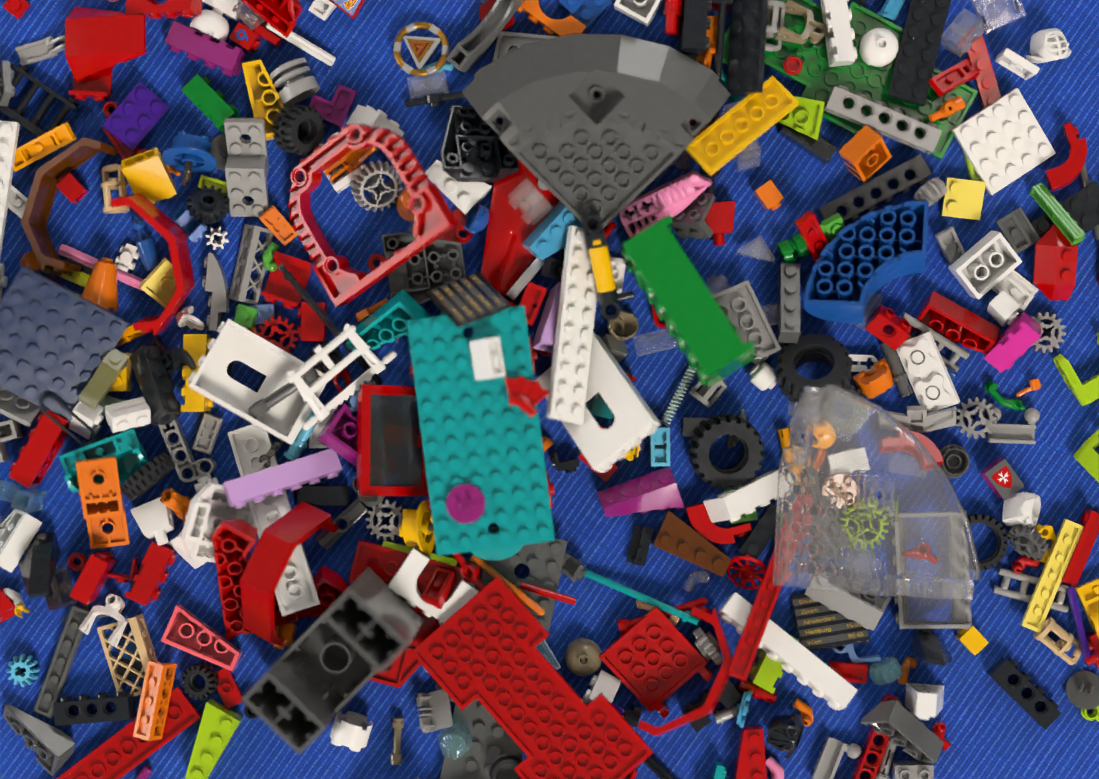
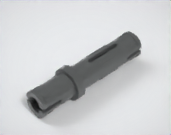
[880,343,913,398]

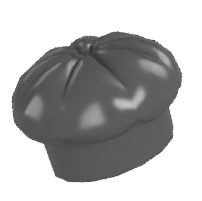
[938,444,970,479]

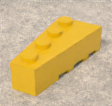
[242,59,284,141]
[181,334,214,412]

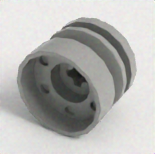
[269,58,320,106]

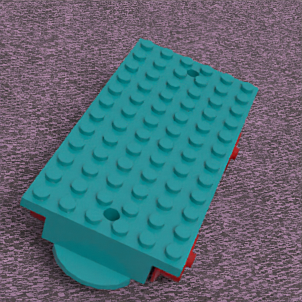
[407,305,555,561]

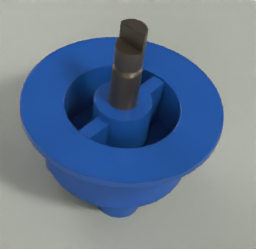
[162,131,217,186]

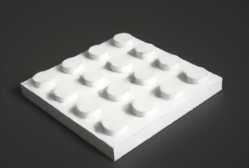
[951,88,1056,195]

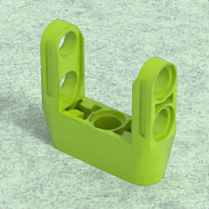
[1053,332,1099,406]
[1073,429,1099,483]

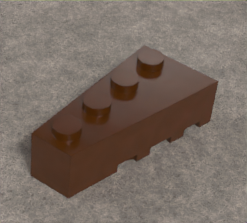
[652,510,731,577]

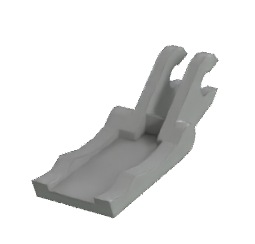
[15,35,65,66]

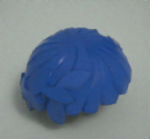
[464,203,489,234]

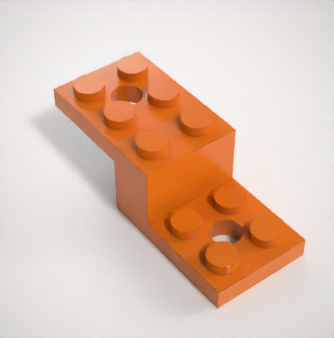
[76,456,130,549]

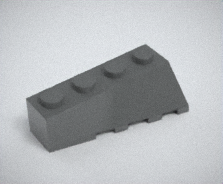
[860,700,944,763]

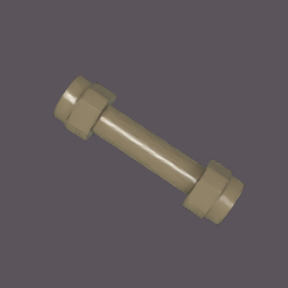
[390,717,404,765]

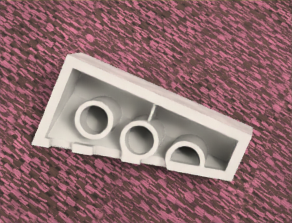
[820,0,857,68]

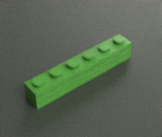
[1029,182,1086,246]

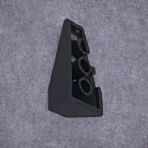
[910,629,952,666]

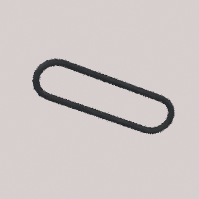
[39,395,96,446]

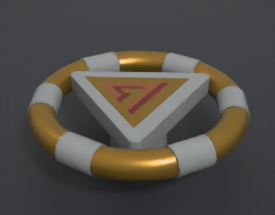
[393,22,449,77]

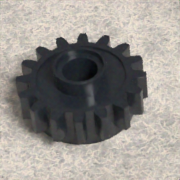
[187,185,230,224]

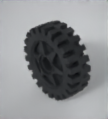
[120,452,176,501]

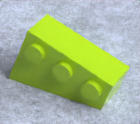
[749,632,799,694]

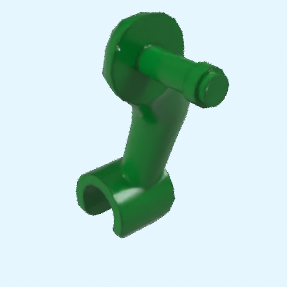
[984,380,1025,410]

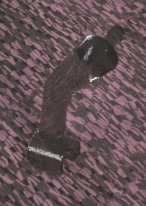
[259,439,285,469]

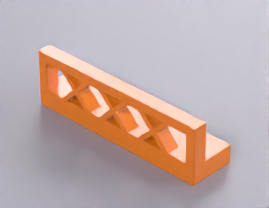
[133,660,177,741]

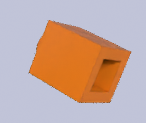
[753,179,784,211]

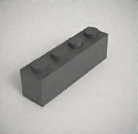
[778,263,800,343]

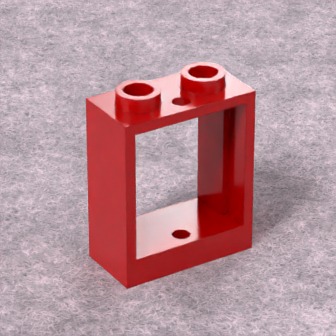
[519,282,547,326]

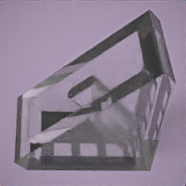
[735,235,775,263]

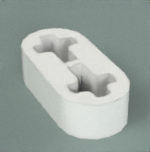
[849,354,878,372]

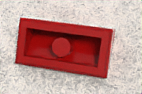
[421,567,456,609]

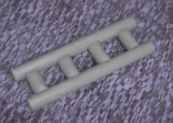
[901,312,970,372]
[992,567,1071,613]

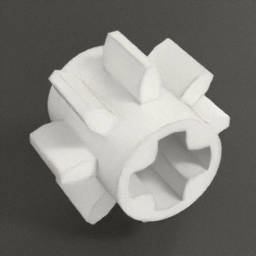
[205,226,229,250]
[194,474,219,493]

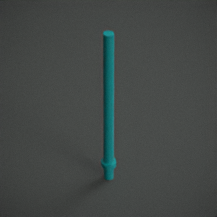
[584,568,700,625]

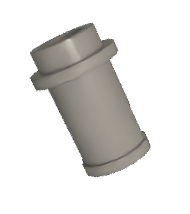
[713,705,738,724]

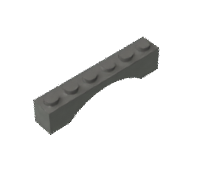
[446,0,525,74]

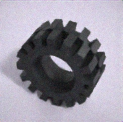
[181,662,219,700]

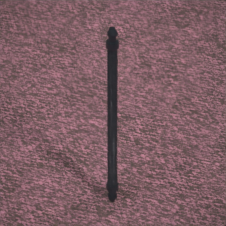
[278,264,383,385]

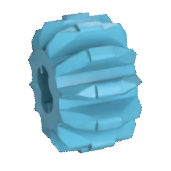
[6,654,40,687]

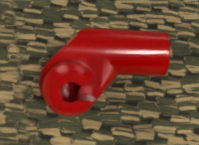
[1011,555,1040,574]

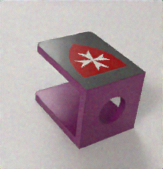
[979,458,1024,500]

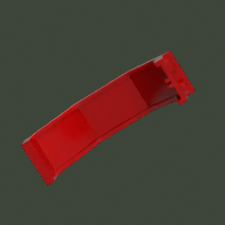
[110,193,195,336]
[240,501,339,646]
[637,605,733,736]

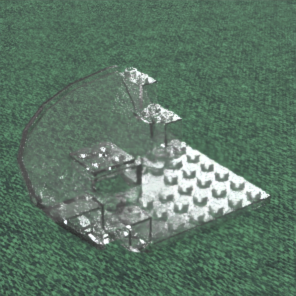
[773,385,980,600]

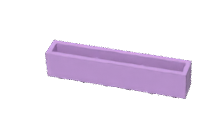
[222,449,342,509]

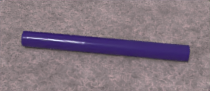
[1066,587,1091,664]

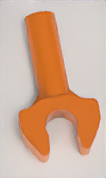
[355,298,388,322]

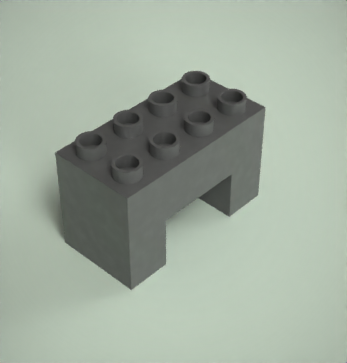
[242,567,424,755]

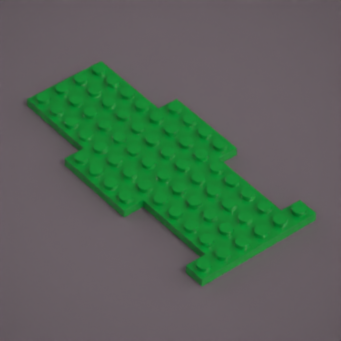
[713,0,978,160]

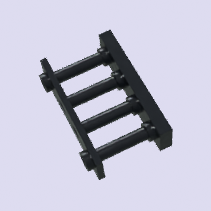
[0,64,81,144]

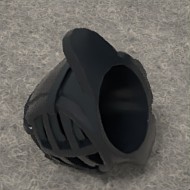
[766,713,804,759]

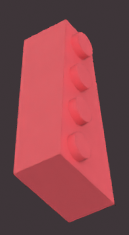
[161,604,243,671]

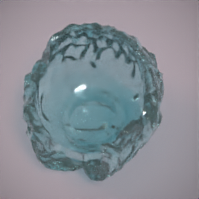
[438,722,473,760]

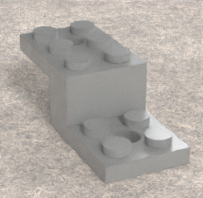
[224,118,269,217]

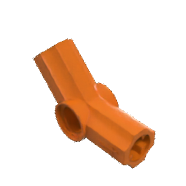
[160,488,192,521]

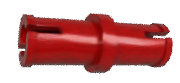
[737,680,778,704]

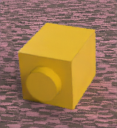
[955,626,989,656]

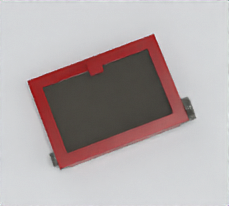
[357,381,429,502]

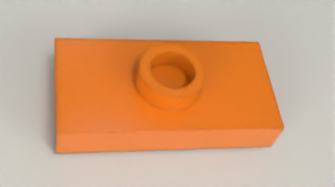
[259,205,297,247]

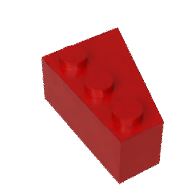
[124,540,177,606]

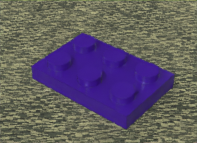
[101,82,169,151]

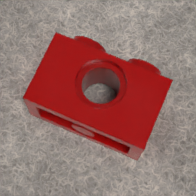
[865,304,912,351]

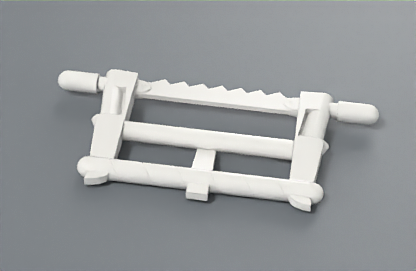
[287,323,397,430]

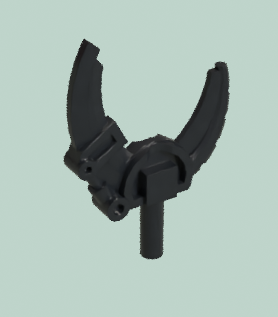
[153,336,197,414]

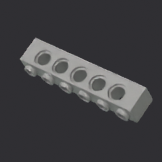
[824,85,942,155]

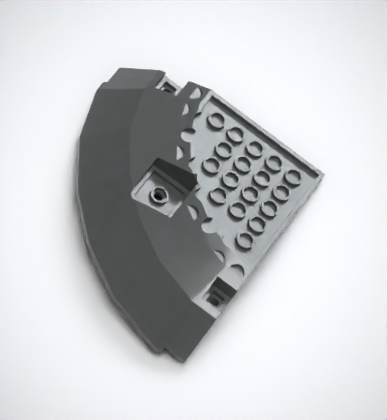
[462,34,731,229]

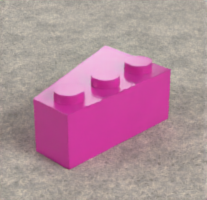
[983,311,1041,373]

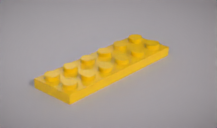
[685,76,799,176]

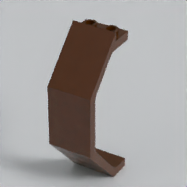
[21,137,118,276]

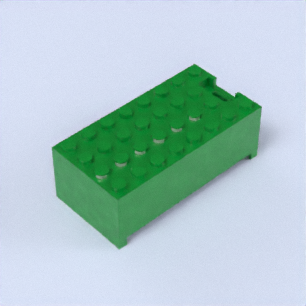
[622,215,755,388]

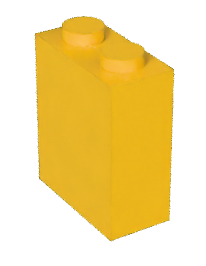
[121,147,177,204]

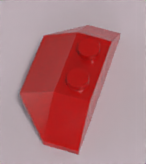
[241,0,296,38]
[1033,224,1078,300]

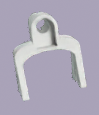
[78,594,127,648]

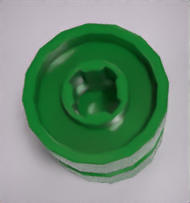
[776,233,811,264]

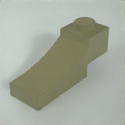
[78,348,129,410]

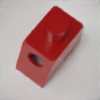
[704,201,735,246]

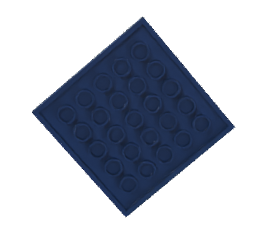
[0,265,129,421]

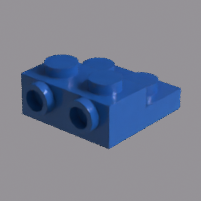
[559,0,613,30]

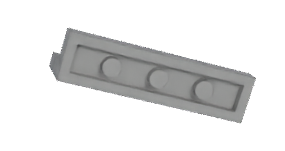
[228,224,273,305]

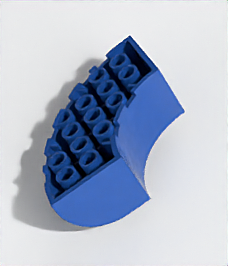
[804,201,929,324]

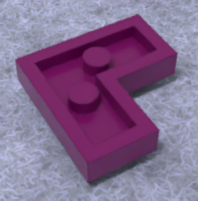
[309,84,357,128]

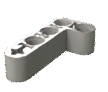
[158,417,217,483]

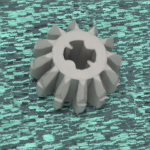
[914,177,948,208]

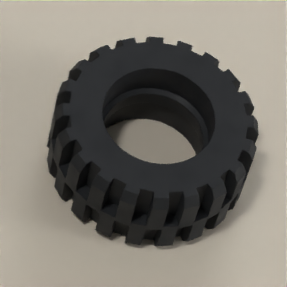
[777,332,851,409]
[688,413,765,490]

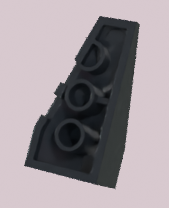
[19,532,60,598]

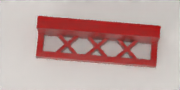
[1062,508,1099,587]

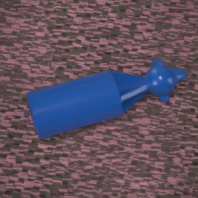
[133,215,160,273]

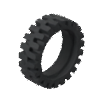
[967,514,1008,571]

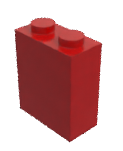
[69,550,117,605]

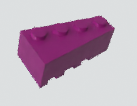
[165,21,247,77]
[317,403,396,482]

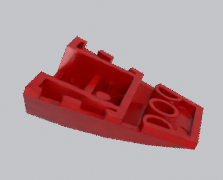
[65,6,146,82]

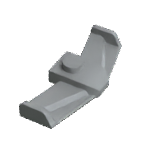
[878,405,956,434]

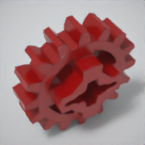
[256,315,298,353]

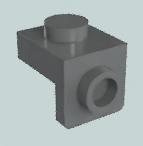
[561,553,587,582]

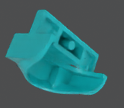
[59,428,149,493]

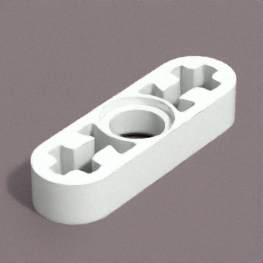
[506,258,545,301]

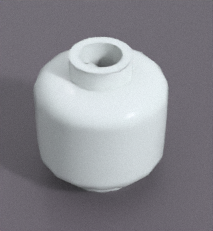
[749,362,778,391]

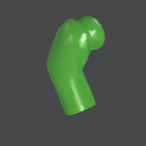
[262,242,279,272]

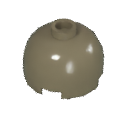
[564,637,602,677]

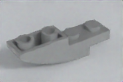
[202,253,230,331]

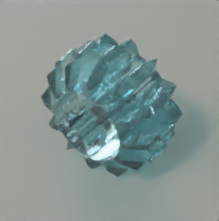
[868,656,902,685]

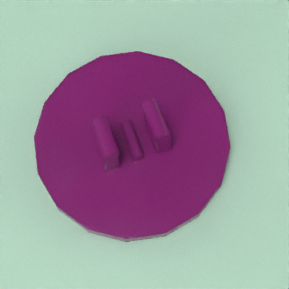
[446,484,485,524]

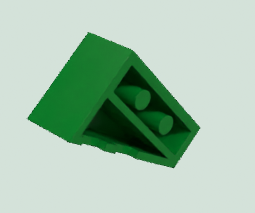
[181,74,241,133]

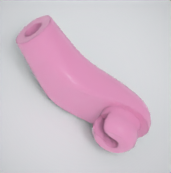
[766,756,784,779]

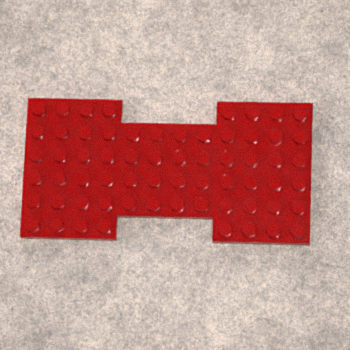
[411,575,653,779]

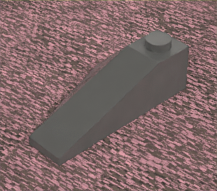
[3,704,75,777]

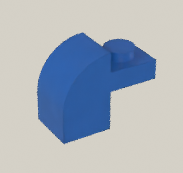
[172,204,209,243]

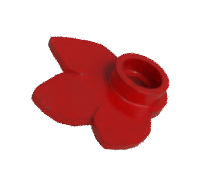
[439,209,472,244]

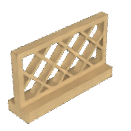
[97,613,158,697]

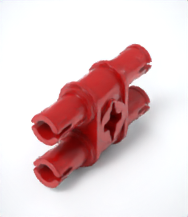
[663,0,684,37]

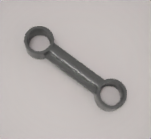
[248,367,319,419]

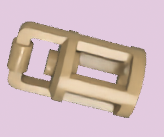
[100,164,130,214]
[1033,617,1082,665]

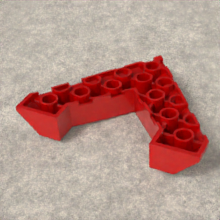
[212,519,349,640]

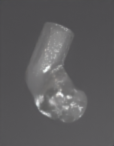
[683,570,710,592]

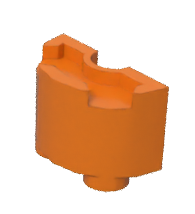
[852,357,894,399]

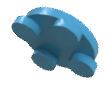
[736,690,752,728]

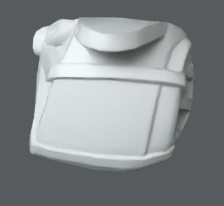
[1026,28,1071,64]
[1002,492,1041,529]

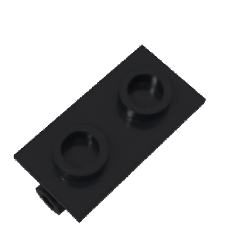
[626,524,654,566]

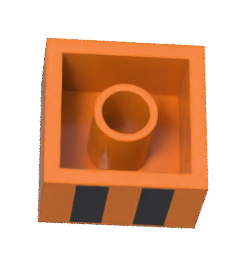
[839,125,892,183]

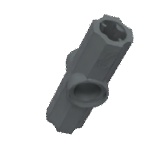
[316,498,369,550]

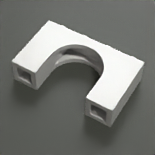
[388,546,479,625]

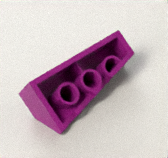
[597,466,684,517]

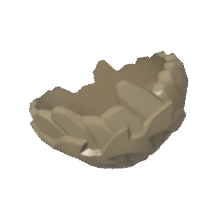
[607,310,639,341]

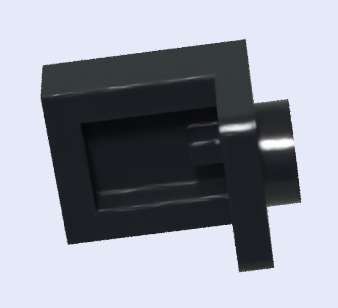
[550,451,580,473]

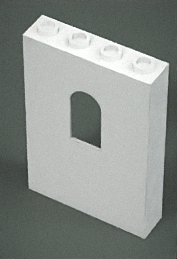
[187,319,327,445]
[535,333,661,473]

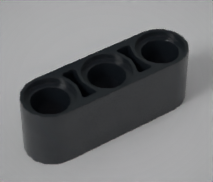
[294,485,350,506]

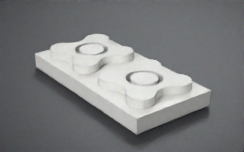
[896,331,961,413]

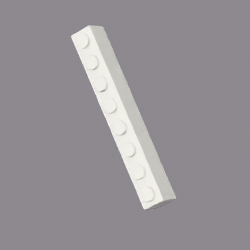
[718,592,858,710]

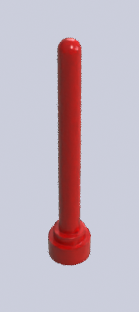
[617,597,708,635]

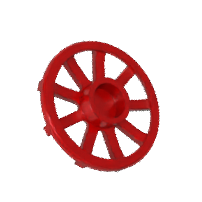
[726,554,766,590]

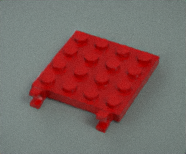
[599,606,713,718]

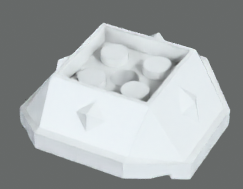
[181,482,255,563]

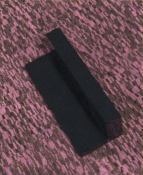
[778,125,837,165]

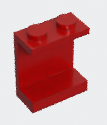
[68,68,113,102]
[260,251,314,310]

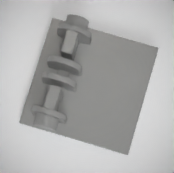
[416,689,453,734]

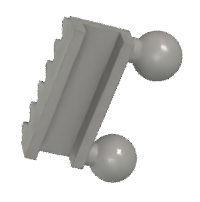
[986,406,1040,444]
[811,736,862,779]

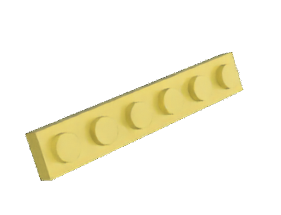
[1020,519,1084,633]

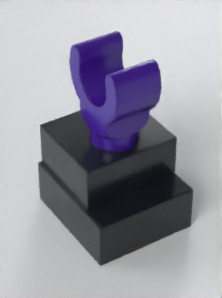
[612,703,642,727]

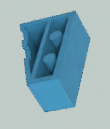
[522,202,584,260]

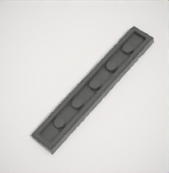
[33,604,91,718]

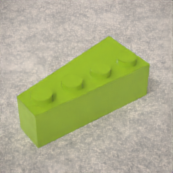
[185,698,243,779]

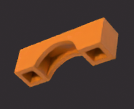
[517,0,586,37]

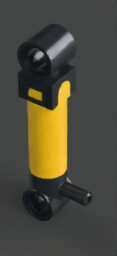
[583,213,634,320]

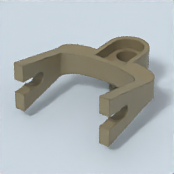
[775,0,827,44]

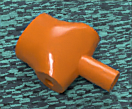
[928,96,965,122]

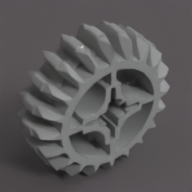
[351,160,403,212]

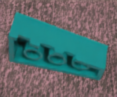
[346,290,430,356]

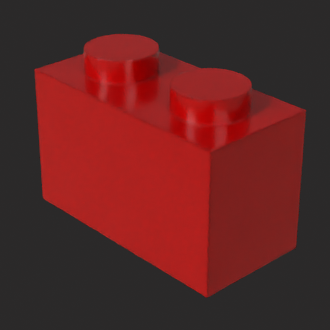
[297,302,327,342]

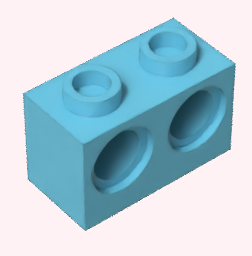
[650,427,670,466]

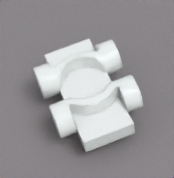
[115,243,140,272]

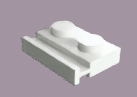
[991,270,1039,312]

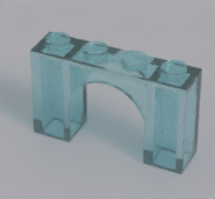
[0,479,47,513]

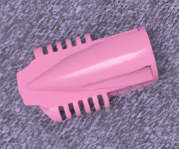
[619,171,713,238]

